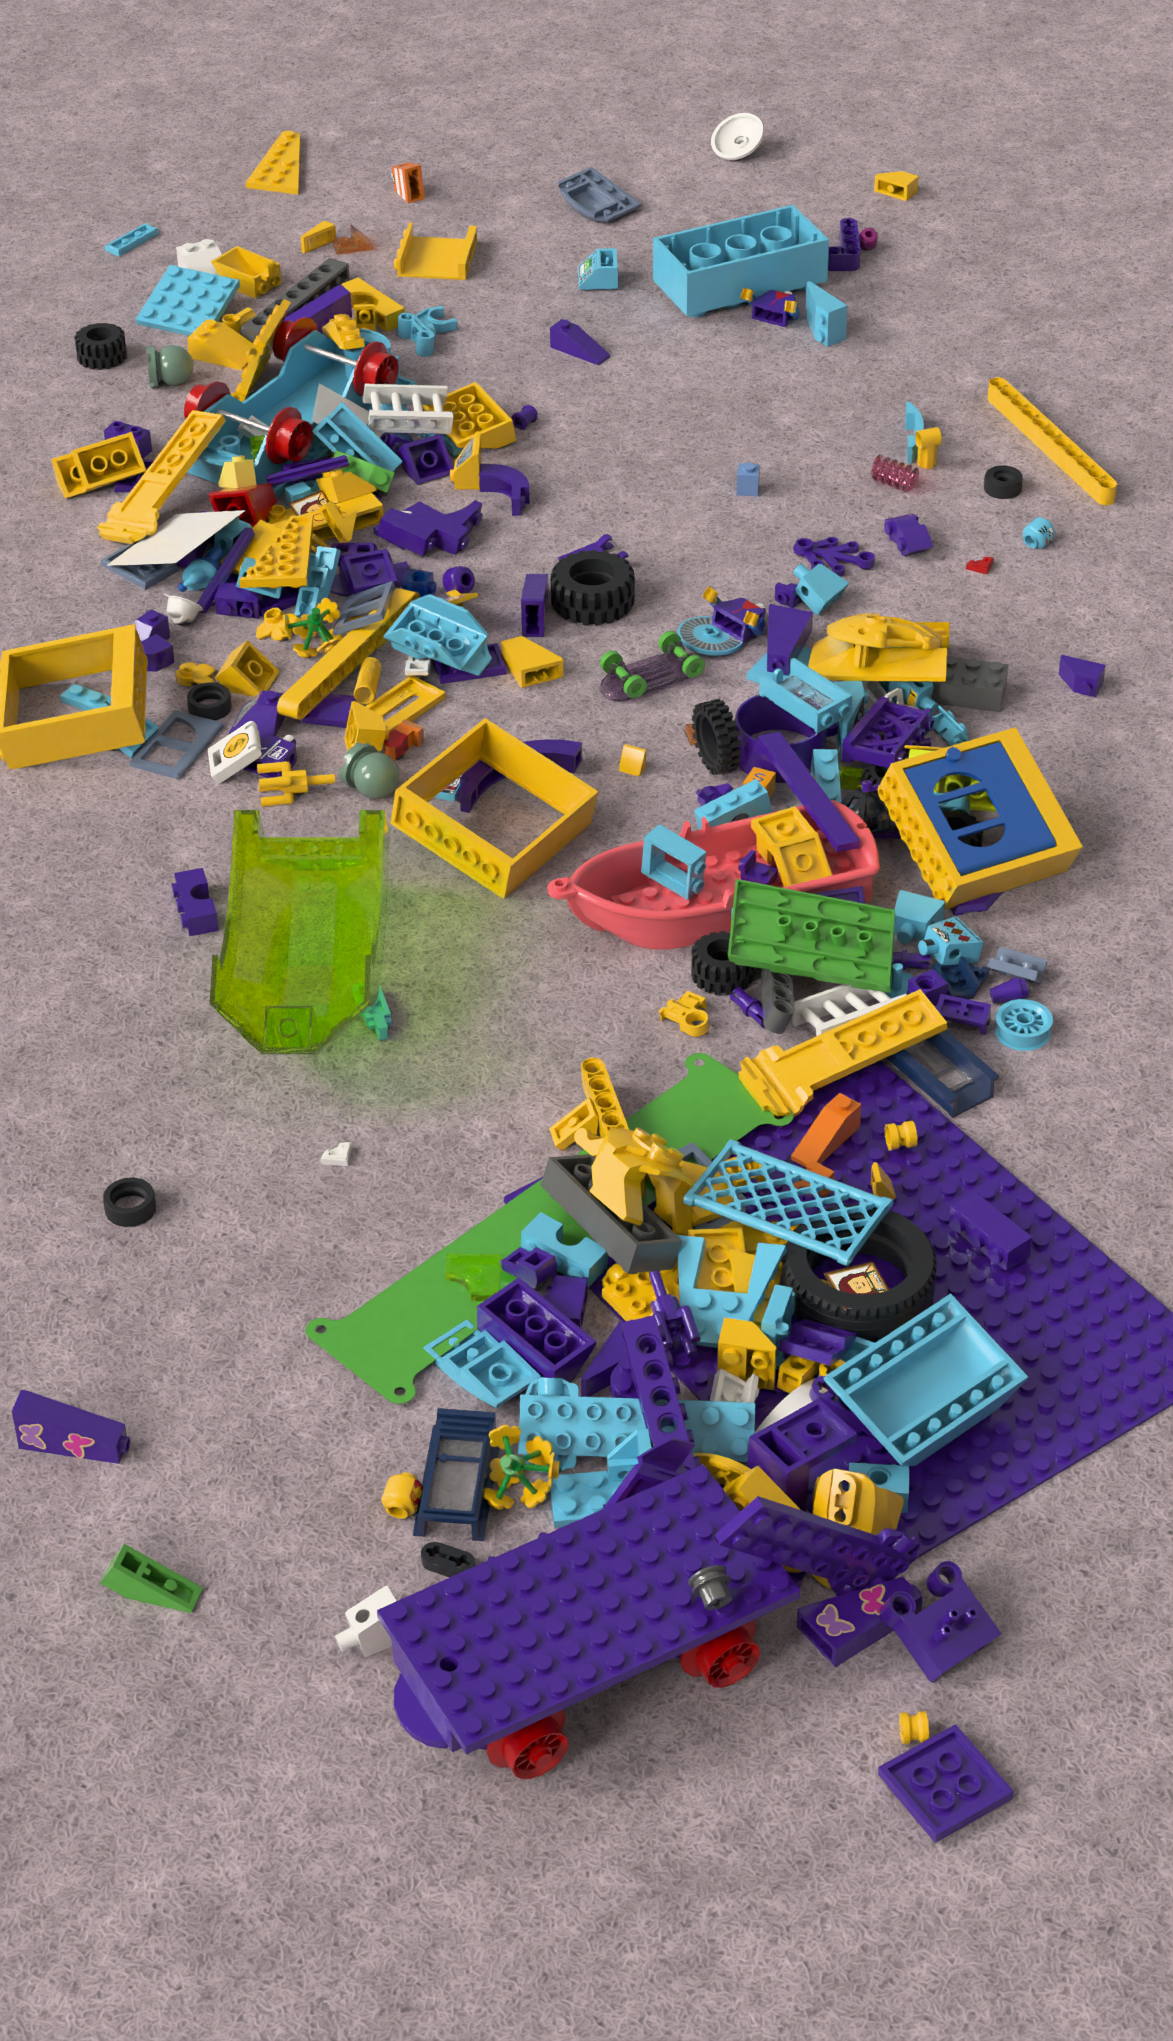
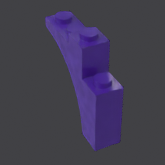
[378,500,483,556]

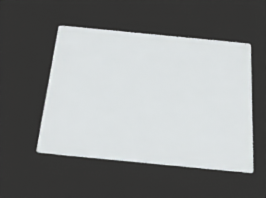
[107,510,245,566]

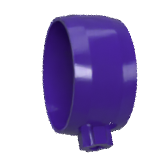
[734,694,838,783]

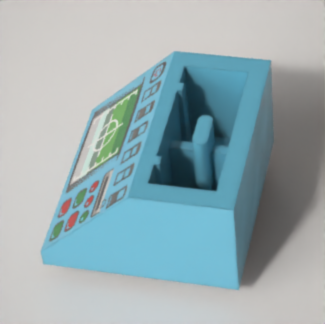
[578,248,618,290]

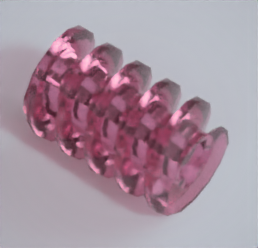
[871,454,919,492]

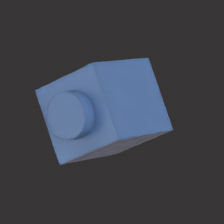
[737,463,760,497]

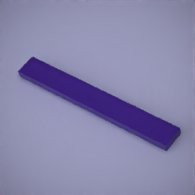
[757,732,860,852]

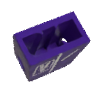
[244,735,297,778]

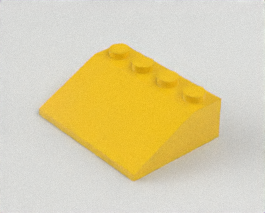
[422,382,516,449]

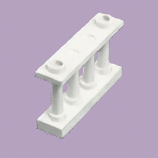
[363,384,453,434]
[792,984,907,1036]

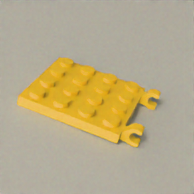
[231,299,291,402]

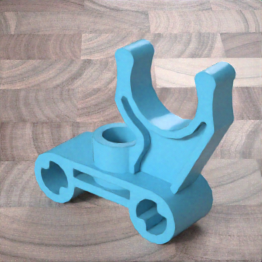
[397,306,458,357]

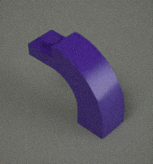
[479,464,530,516]

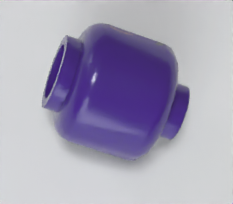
[442,566,475,594]

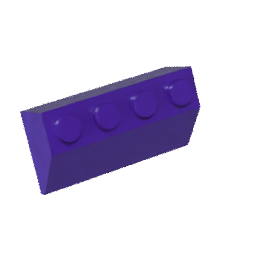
[477,1277,596,1382]

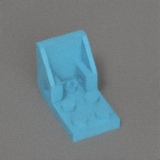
[550,1428,651,1528]

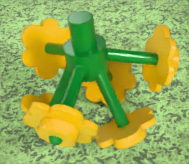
[280,598,343,658]
[483,1425,562,1510]

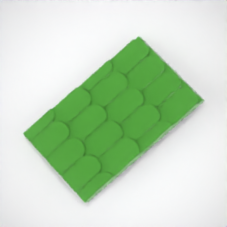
[728,879,896,993]

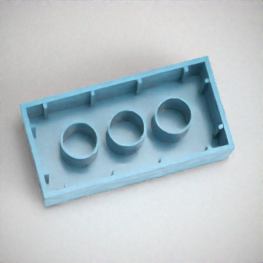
[653,205,829,317]

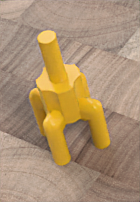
[257,762,335,807]

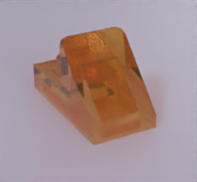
[332,225,374,255]

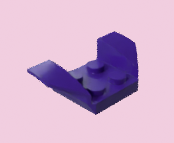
[330,549,412,597]
[603,1438,695,1508]

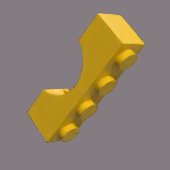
[340,278,406,332]

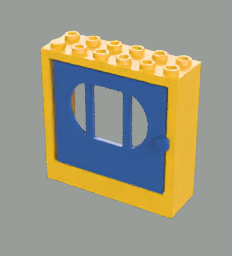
[877,727,1083,910]

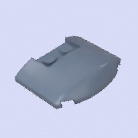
[558,167,641,222]

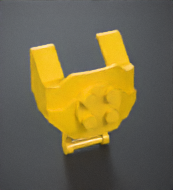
[574,1127,694,1236]

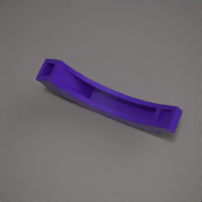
[458,739,582,813]

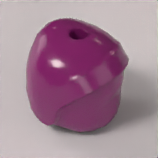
[859,228,878,250]

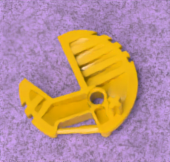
[827,613,942,667]

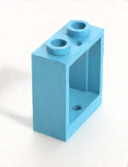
[641,824,707,900]

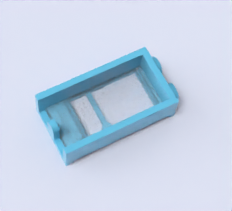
[759,658,852,733]

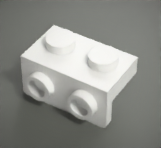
[710,1369,759,1402]

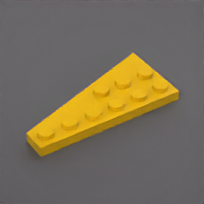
[246,130,300,195]
[239,515,313,589]

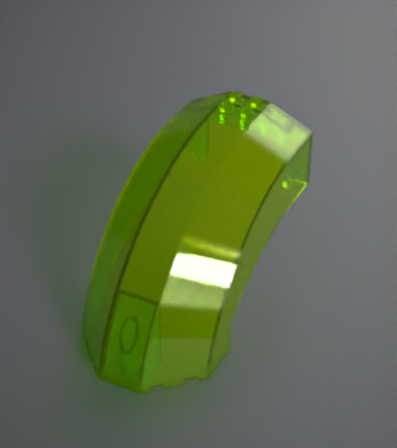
[210,810,389,1056]

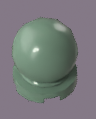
[147,345,194,388]
[339,742,400,799]

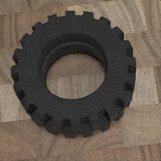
[551,550,635,626]

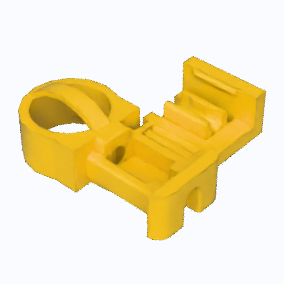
[659,990,710,1037]

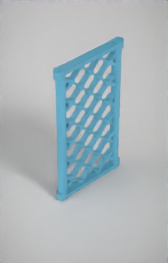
[683,1139,893,1266]

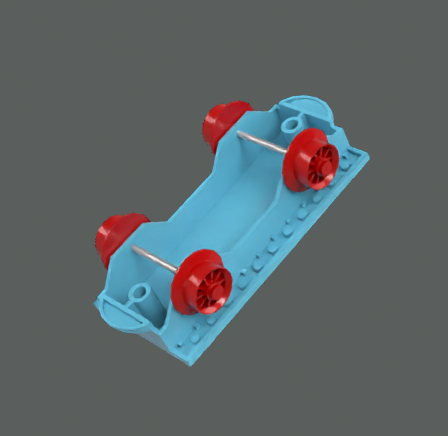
[184,317,417,498]

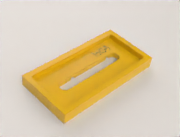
[365,676,446,733]

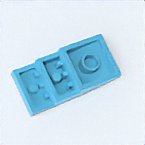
[423,1320,541,1408]

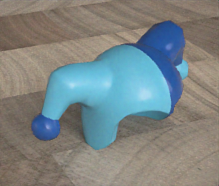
[178,545,224,592]

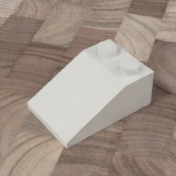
[176,239,222,276]

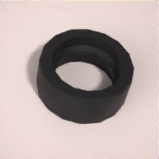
[187,682,232,721]
[103,1177,156,1227]

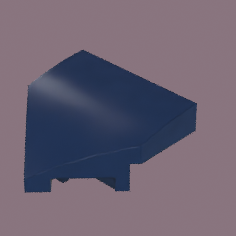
[931,956,990,1000]

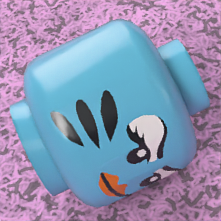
[1023,517,1055,549]

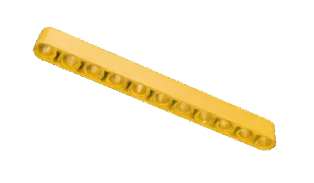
[987,377,1117,505]
[277,588,420,720]

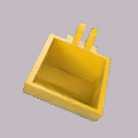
[211,246,281,299]

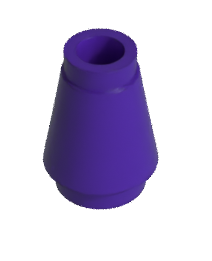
[989,977,1029,1003]

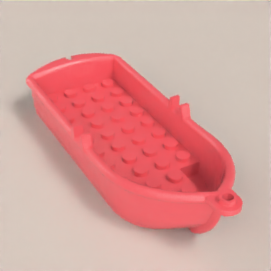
[547,800,880,949]

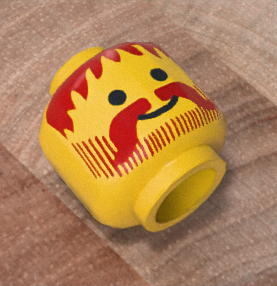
[381,1472,423,1519]

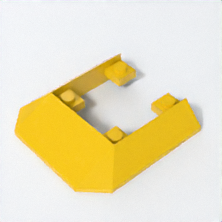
[808,622,950,682]

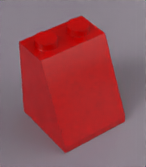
[209,483,277,528]

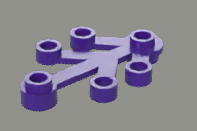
[793,537,875,577]

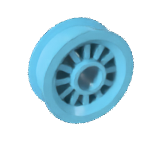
[995,999,1053,1051]

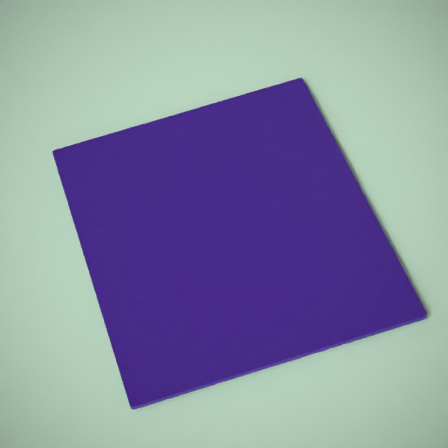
[504,1060,1173,1558]

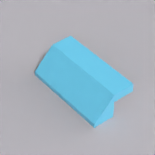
[312,402,403,472]

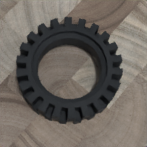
[692,699,741,775]

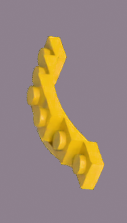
[322,314,365,350]

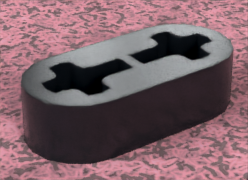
[421,1542,475,1578]

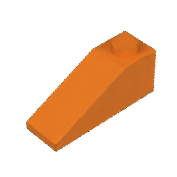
[791,1093,861,1167]

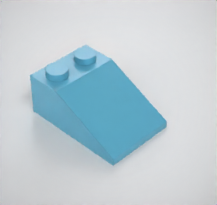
[806,281,847,347]

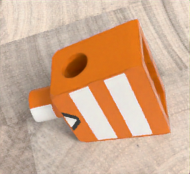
[391,162,425,203]

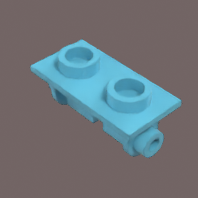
[933,705,969,746]

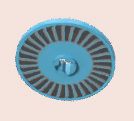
[677,616,744,656]

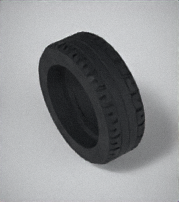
[781,1204,937,1343]

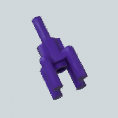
[649,1270,701,1357]

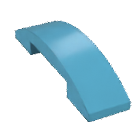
[905,402,924,464]

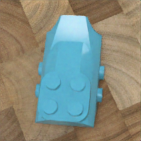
[383,594,492,676]

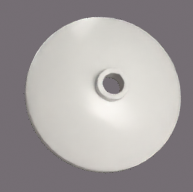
[711,113,764,160]

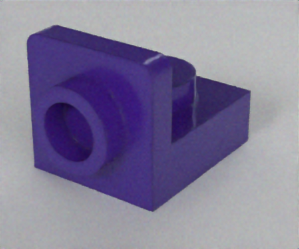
[775,582,803,608]
[738,850,778,886]

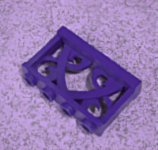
[842,696,934,768]

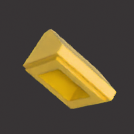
[619,744,646,777]
[871,1162,896,1200]

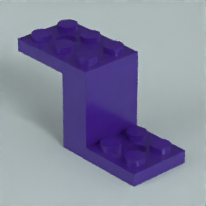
[747,1398,857,1512]

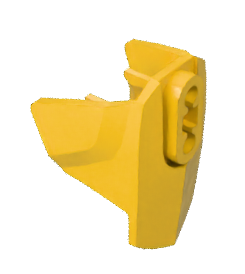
[812,1469,904,1590]

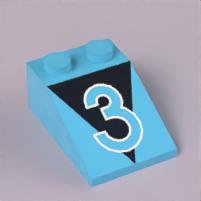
[834,681,868,760]

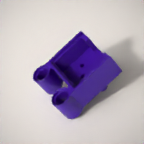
[880,1561,1002,1682]

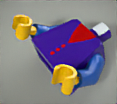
[740,288,800,327]
[702,587,766,642]

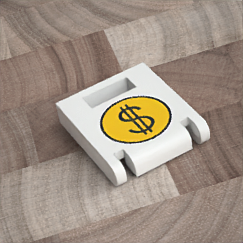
[208,721,262,784]

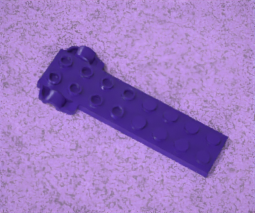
[715,1496,921,1596]

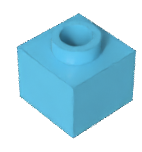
[285,482,312,508]

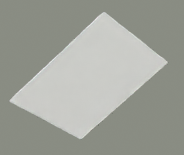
[312,383,384,438]

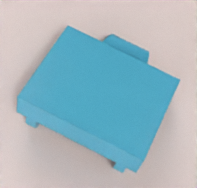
[761,1284,795,1370]

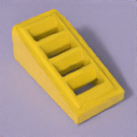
[301,221,336,253]

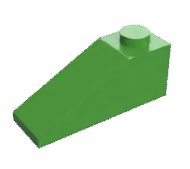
[333,450,395,493]
[100,1544,203,1613]

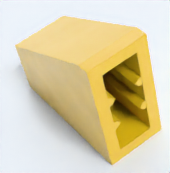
[501,636,564,688]

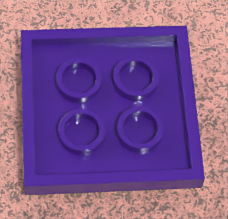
[878,1724,1014,1843]

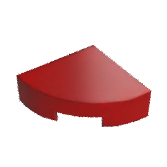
[966,557,994,575]

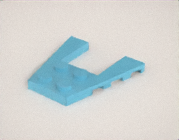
[677,1235,787,1348]

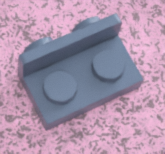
[987,947,1047,984]

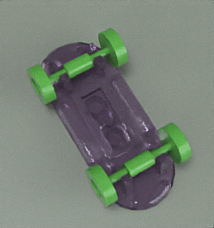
[600,631,705,702]

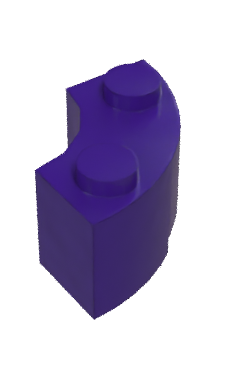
[884,514,933,556]

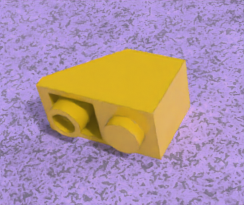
[354,304,376,331]

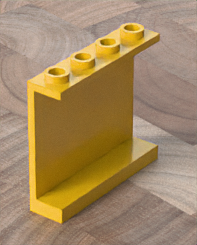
[394,222,478,280]

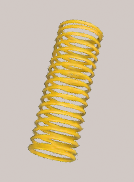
[354,657,382,704]

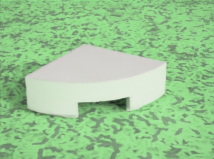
[321,1142,352,1166]

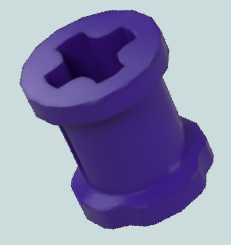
[511,405,538,430]

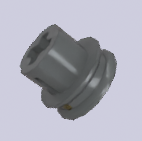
[688,1565,732,1611]

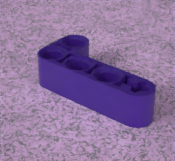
[828,218,861,271]

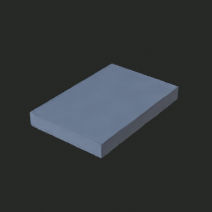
[101,543,178,590]

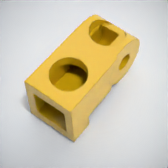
[777,1355,821,1393]

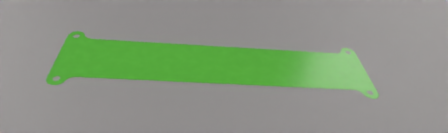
[305,1053,794,1404]

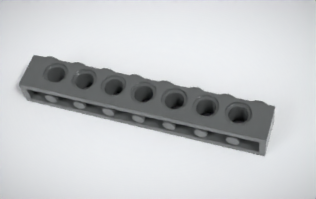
[240,258,350,343]

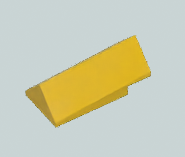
[51,432,146,499]

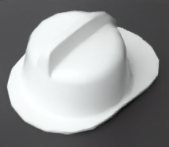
[163,594,203,624]

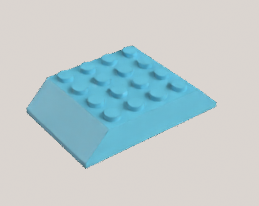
[823,1294,1028,1466]

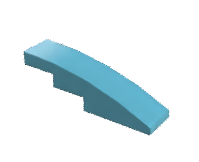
[292,546,341,629]

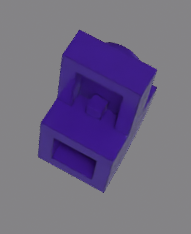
[500,1247,557,1289]

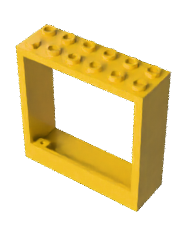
[0,624,148,769]
[390,718,598,898]

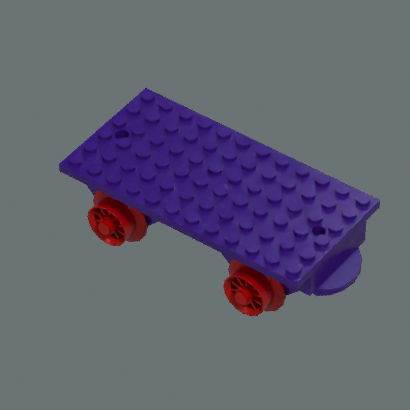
[377,1464,801,1779]

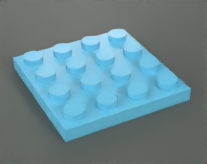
[135,265,240,336]

